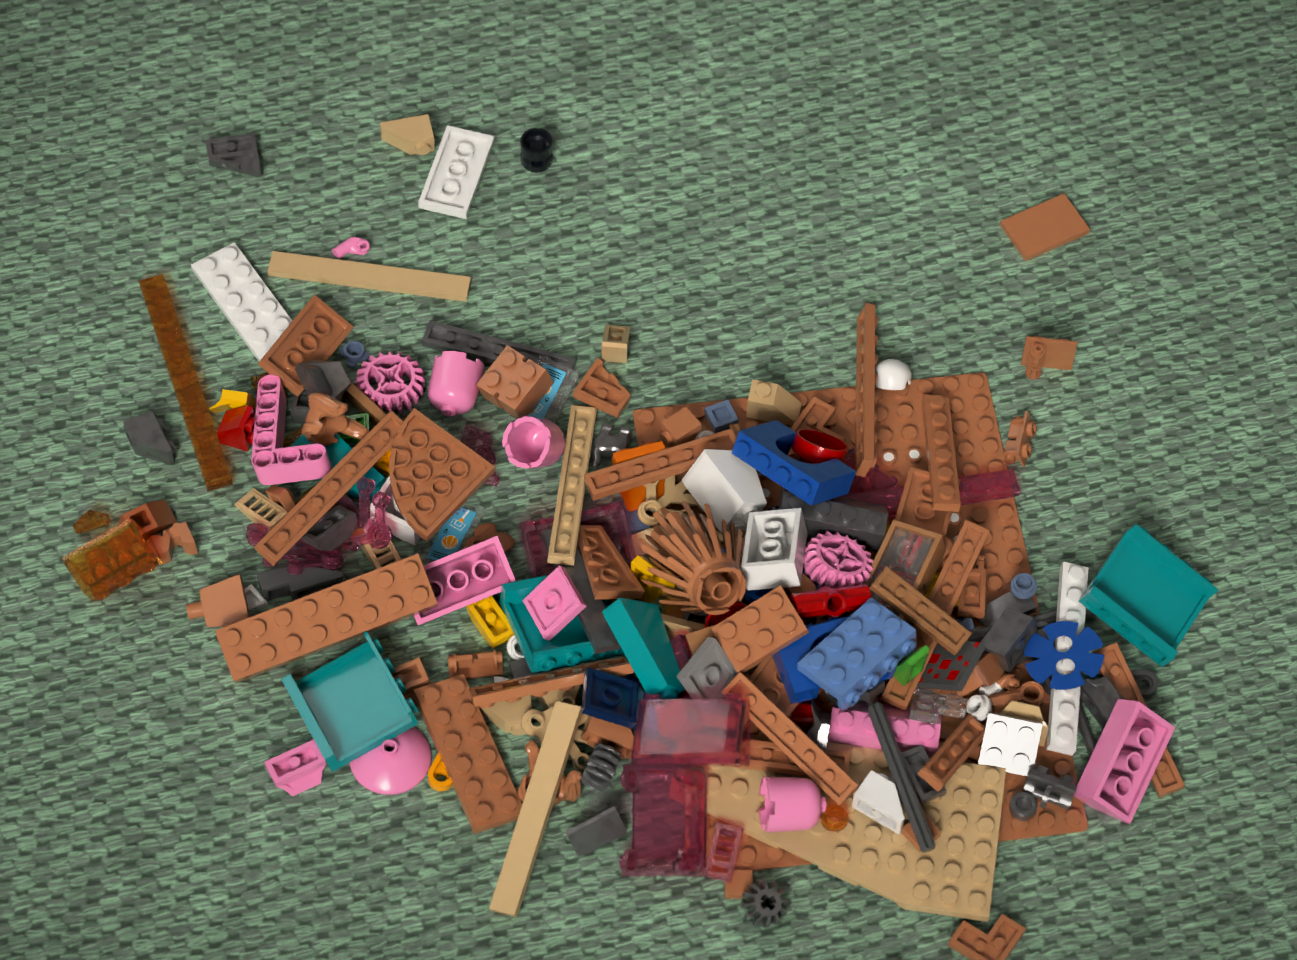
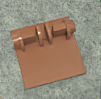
[1021,336,1078,380]

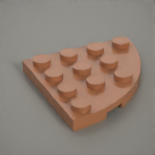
[389,408,495,542]

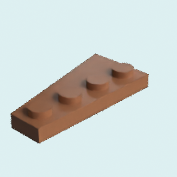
[578,525,645,599]

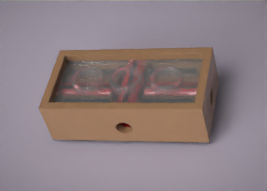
[852,519,946,626]

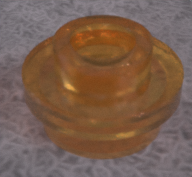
[820,804,848,832]

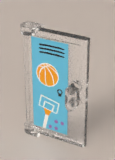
[506,354,580,424]
[414,503,487,564]

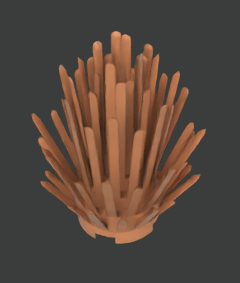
[639,501,746,615]

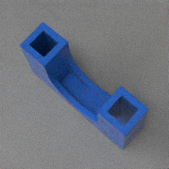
[731,420,856,506]
[772,614,897,704]

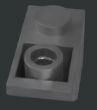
[123,411,176,465]

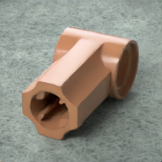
[988,681,1044,713]

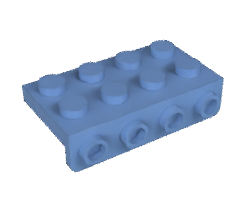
[797,597,917,710]

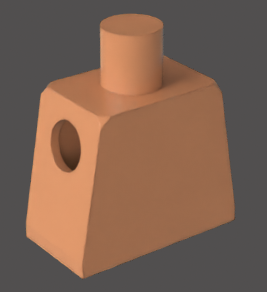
[186,575,250,627]

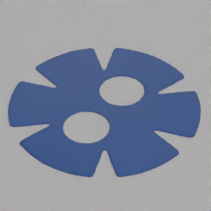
[1024,621,1104,690]

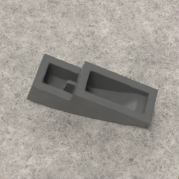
[257,567,343,601]

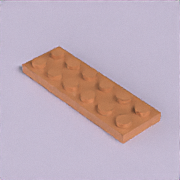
[412,674,522,834]

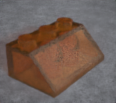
[61,518,163,601]

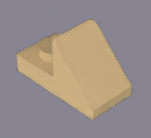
[602,325,631,363]

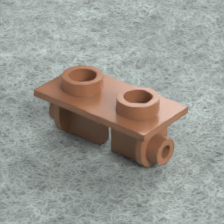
[1003,411,1037,467]
[447,650,504,679]

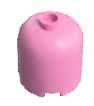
[428,351,485,417]
[502,416,565,469]
[759,777,826,832]

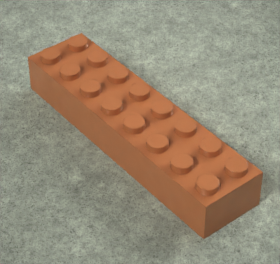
[215,554,438,683]

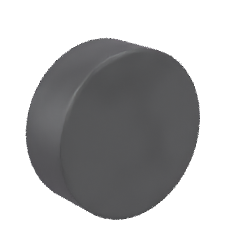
[1009,792,1038,821]

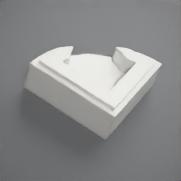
[245,584,268,610]

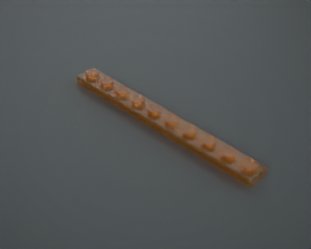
[139,274,233,492]

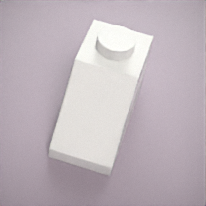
[852,770,904,835]

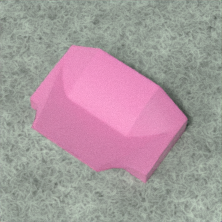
[264,739,326,796]

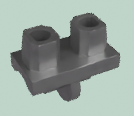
[1023,765,1077,810]

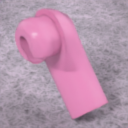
[332,237,370,259]

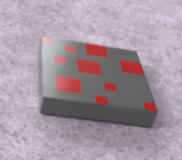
[918,641,985,691]

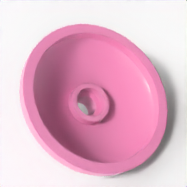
[350,727,431,795]

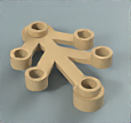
[637,475,704,526]
[521,695,589,772]

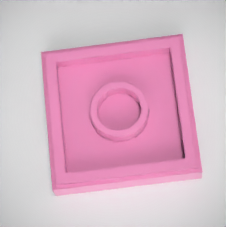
[522,565,586,641]

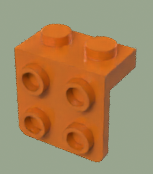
[611,441,665,512]

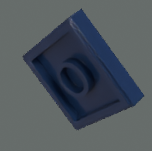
[581,667,639,729]

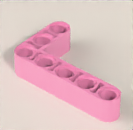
[251,374,332,485]

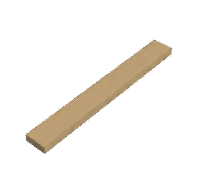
[267,251,471,302]
[548,405,597,566]
[489,701,582,918]

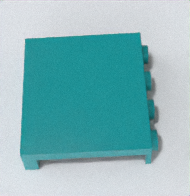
[1078,524,1219,667]
[499,575,625,673]
[281,631,419,772]

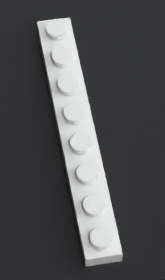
[1046,561,1089,756]

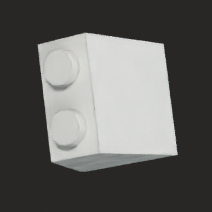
[682,449,767,534]

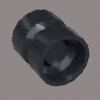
[520,128,553,173]

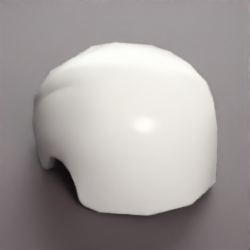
[875,359,912,390]

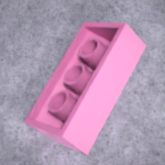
[414,536,516,626]
[1074,699,1175,824]
[828,701,942,757]

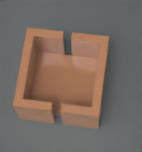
[476,345,554,419]

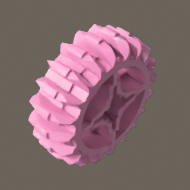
[355,350,425,415]
[803,531,874,589]

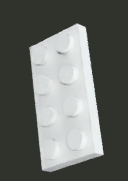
[418,125,494,219]

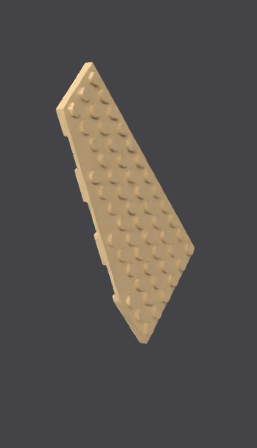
[669,725,1006,922]

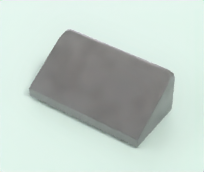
[565,806,627,856]

